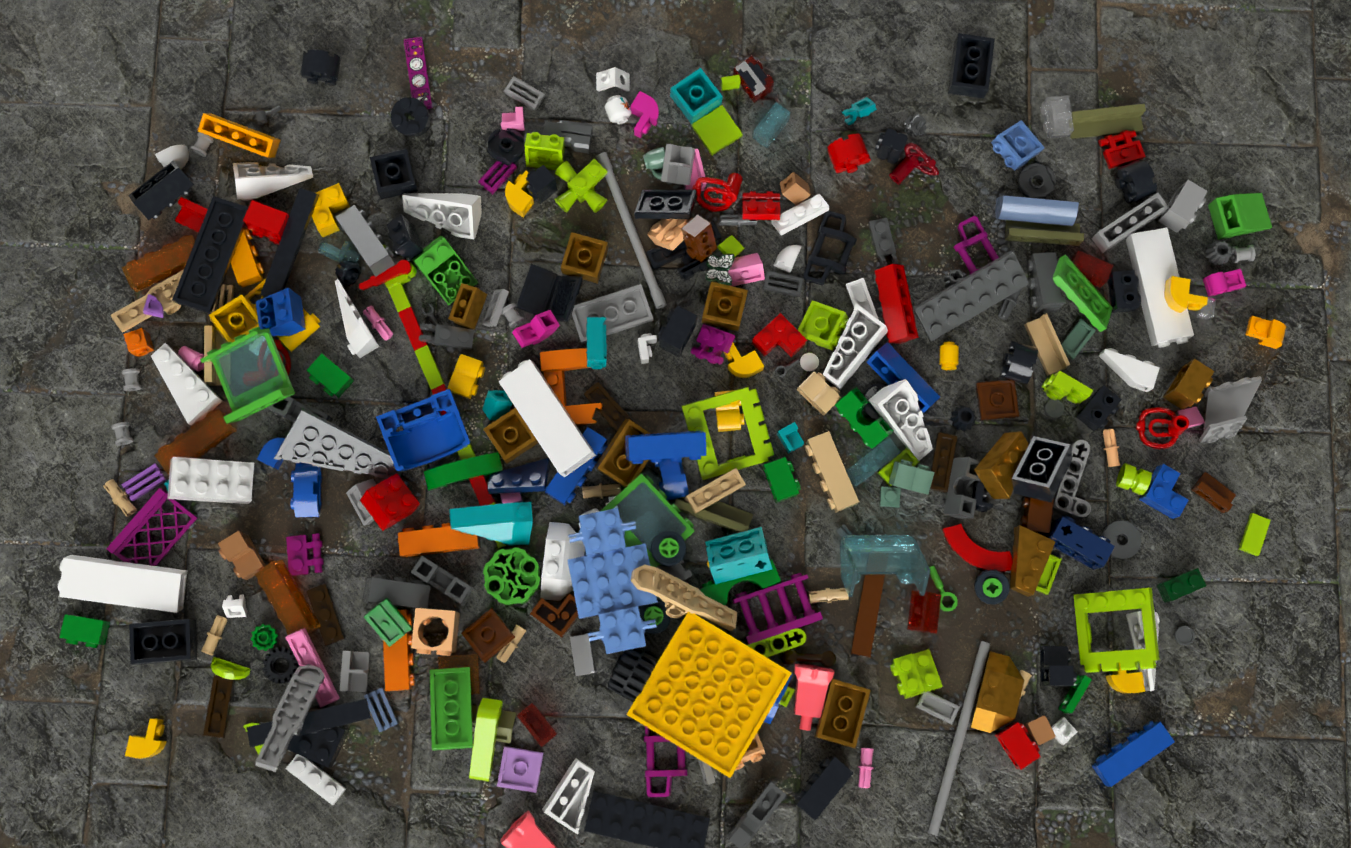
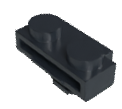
[677,254,711,280]

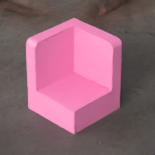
[501,107,525,131]

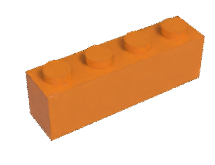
[398,523,480,558]
[383,609,415,691]

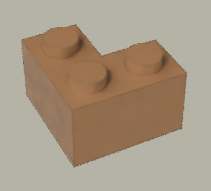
[218,531,267,580]

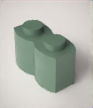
[889,459,935,494]

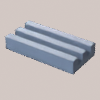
[364,687,399,732]

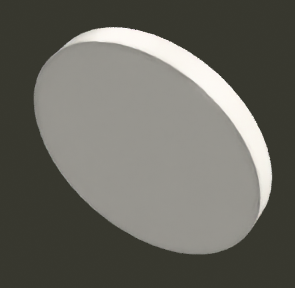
[800,353,819,372]

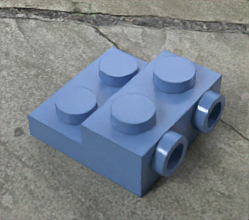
[991,120,1045,171]

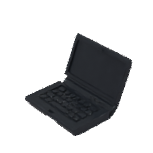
[516,263,583,322]

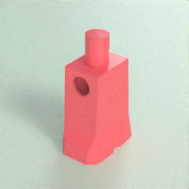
[794,664,835,731]
[500,810,557,848]

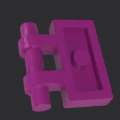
[691,324,735,364]
[286,533,324,576]

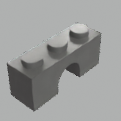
[268,397,333,422]
[943,457,981,519]
[411,556,474,605]

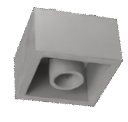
[1158,180,1208,233]

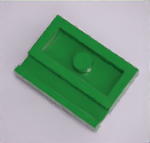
[364,598,412,647]
[1058,675,1092,713]

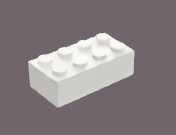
[168,457,254,504]

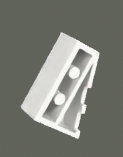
[543,758,595,834]

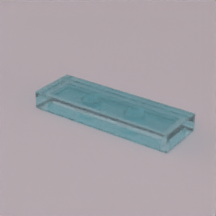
[846,438,901,488]

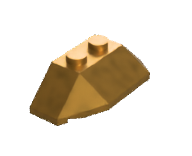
[971,651,1025,733]

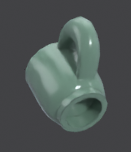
[643,147,665,180]

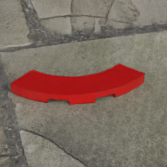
[942,524,1013,572]

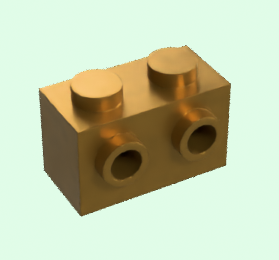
[448,283,487,330]

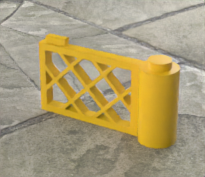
[244,279,321,352]

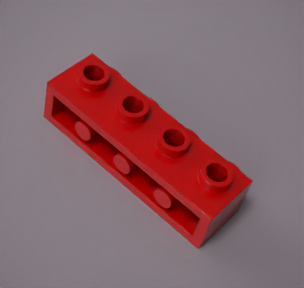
[875,264,919,344]

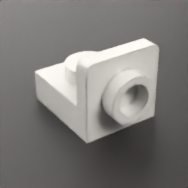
[637,333,657,364]

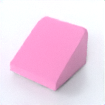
[1177,407,1204,428]
[500,492,523,504]

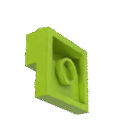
[525,132,565,170]
[798,300,849,351]
[1041,370,1093,404]
[890,649,943,699]

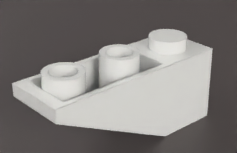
[1099,348,1159,392]

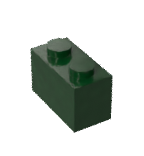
[1156,568,1207,603]

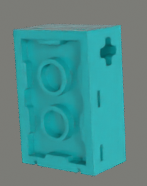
[705,527,772,584]

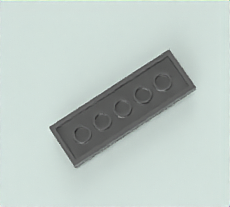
[913,251,1029,342]

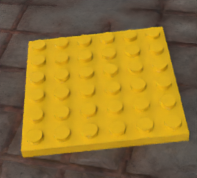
[627,612,792,778]

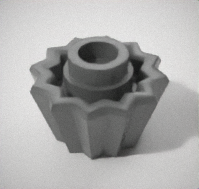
[1205,241,1232,266]

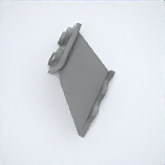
[1199,376,1262,443]

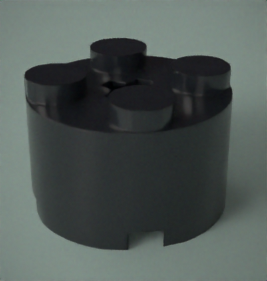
[300,49,341,86]
[391,97,432,138]
[1115,159,1157,203]
[1000,340,1038,384]

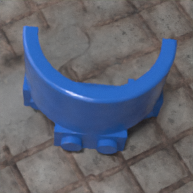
[376,389,470,471]

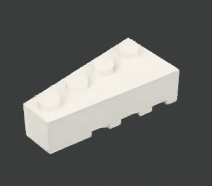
[823,303,888,390]
[151,343,223,427]

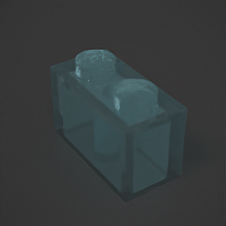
[752,102,791,148]

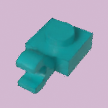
[842,97,877,125]

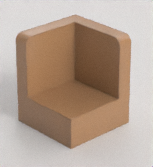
[780,172,811,205]
[1023,716,1056,746]

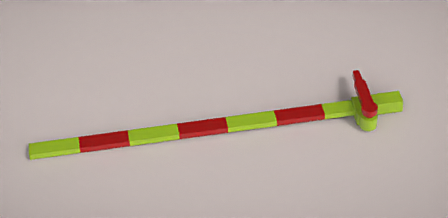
[359,244,506,548]

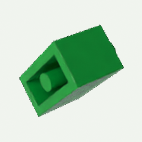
[306,353,354,398]
[763,457,801,503]
[59,614,110,648]

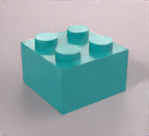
[670,68,723,124]

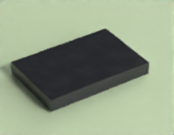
[634,190,697,219]

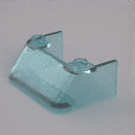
[840,535,931,597]

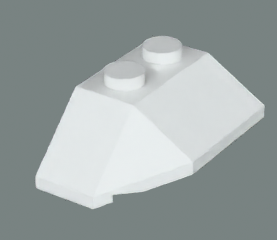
[540,522,585,601]

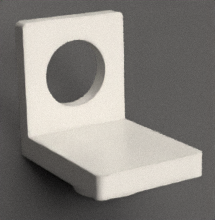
[596,67,629,91]

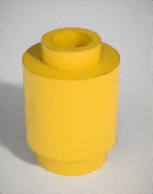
[939,342,959,370]

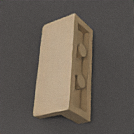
[1024,313,1070,376]
[204,326,232,386]
[684,468,746,514]

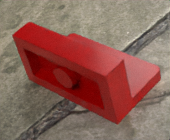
[175,197,208,233]

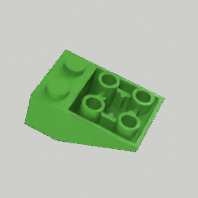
[1208,193,1272,240]
[412,236,478,306]

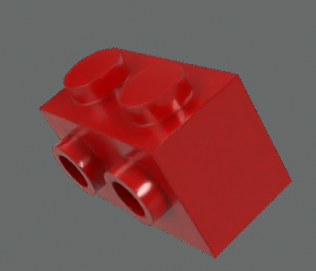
[995,722,1041,770]

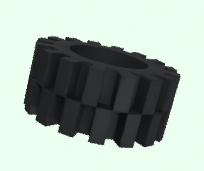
[262,647,300,684]

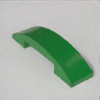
[424,452,503,491]

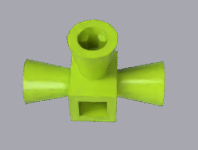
[554,159,608,213]

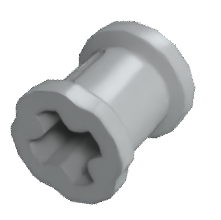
[190,132,214,157]
[1231,245,1255,263]
[501,303,524,328]
[122,368,141,391]
[111,422,133,446]

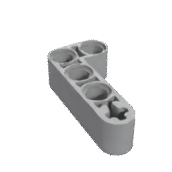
[1053,440,1091,519]

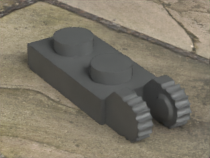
[868,218,898,268]
[419,323,474,350]

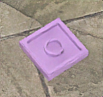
[497,746,544,793]

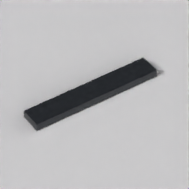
[260,188,319,297]
[246,699,371,747]

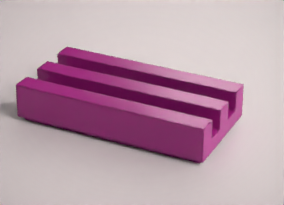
[478,161,517,195]

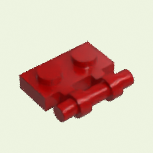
[1098,130,1146,169]
[742,191,780,220]

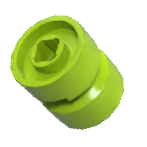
[1116,463,1152,496]

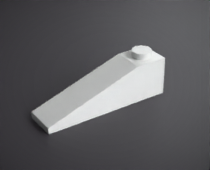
[233,162,313,201]
[402,193,482,239]
[335,279,379,358]
[869,379,933,461]
[1126,610,1160,691]

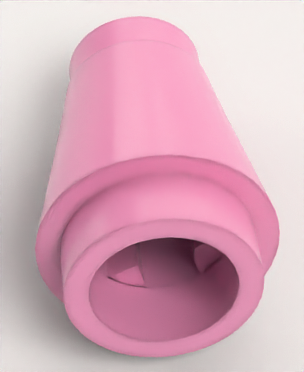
[178,346,204,371]

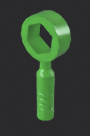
[927,565,958,612]

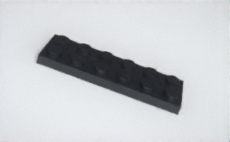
[172,196,249,314]
[584,791,710,848]

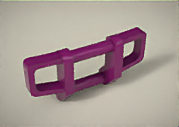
[953,216,999,275]
[644,726,688,797]

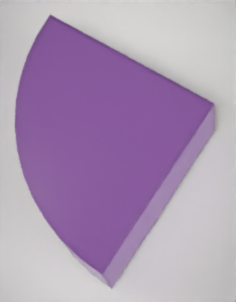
[143,294,164,318]

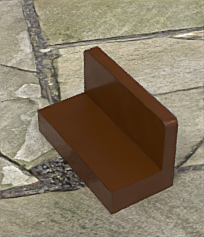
[1191,472,1236,513]

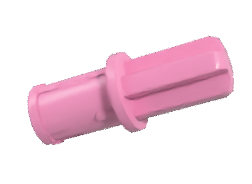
[363,306,393,340]
[858,748,874,788]

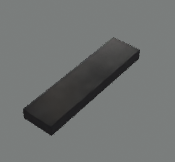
[646,221,721,270]

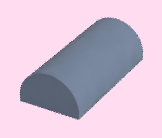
[995,195,1079,226]

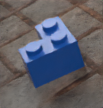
[1139,464,1188,519]

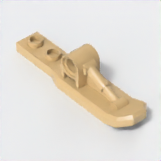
[111,270,184,333]
[631,564,737,631]

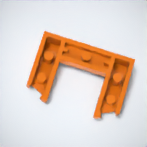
[540,348,603,426]

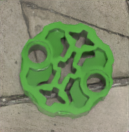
[483,547,541,606]

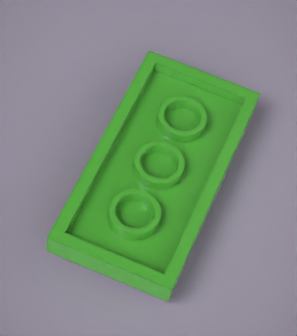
[1052,254,1113,332]
[430,667,473,750]

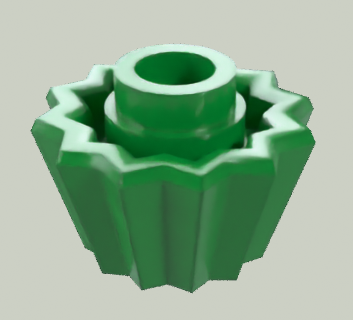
[250,624,278,652]

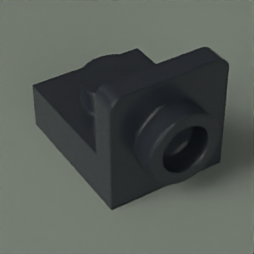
[972,482,993,512]

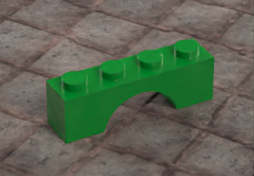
[700,560,781,606]

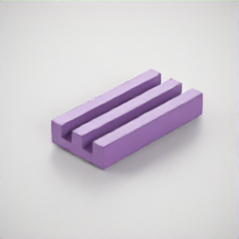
[121,464,167,501]

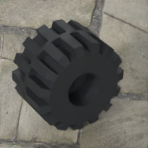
[607,647,658,703]

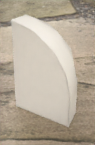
[155,145,189,169]
[773,245,802,273]

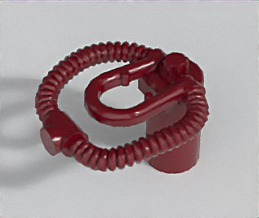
[889,143,939,184]

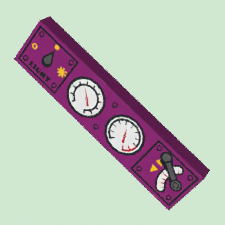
[404,37,433,109]

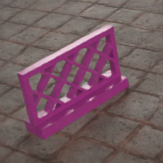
[106,488,198,566]

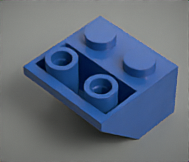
[256,288,306,336]

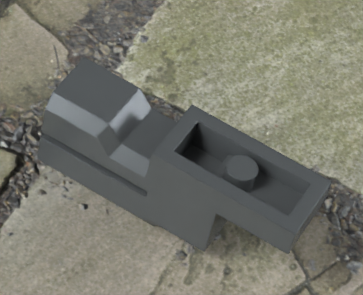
[524,120,593,154]
[726,782,786,848]

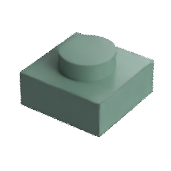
[879,486,901,508]

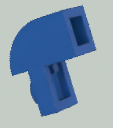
[257,438,301,470]

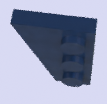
[487,458,551,494]

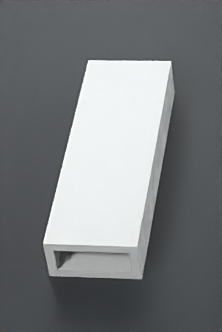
[1125,228,1194,348]
[498,359,596,477]
[58,555,187,613]

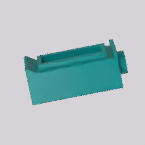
[586,317,607,369]

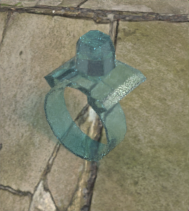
[318,241,360,263]

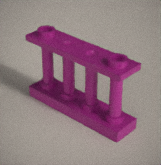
[732,573,823,645]

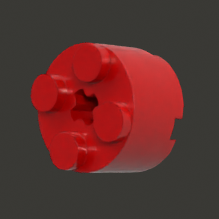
[827,134,871,173]

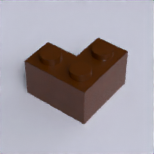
[530,594,579,638]

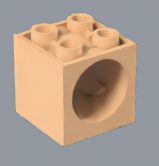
[411,608,460,656]

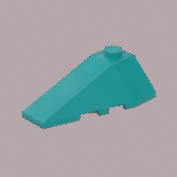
[449,502,533,546]

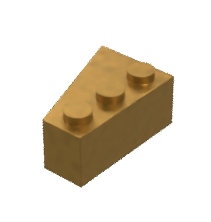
[974,432,1029,499]
[1010,525,1056,597]

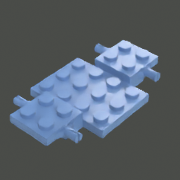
[567,508,657,654]

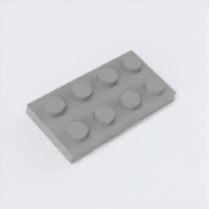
[572,284,653,344]

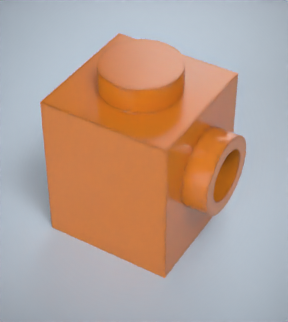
[123,328,154,357]

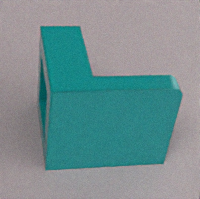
[482,390,512,420]
[777,422,804,454]

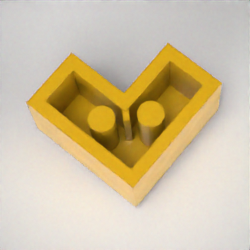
[312,183,350,238]

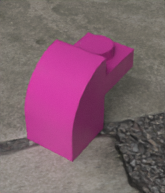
[631,91,659,139]
[512,310,560,348]

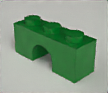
[835,388,894,449]

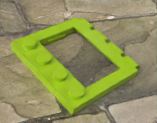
[681,387,774,480]
[1074,588,1160,673]

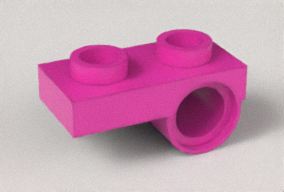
[1203,269,1246,297]

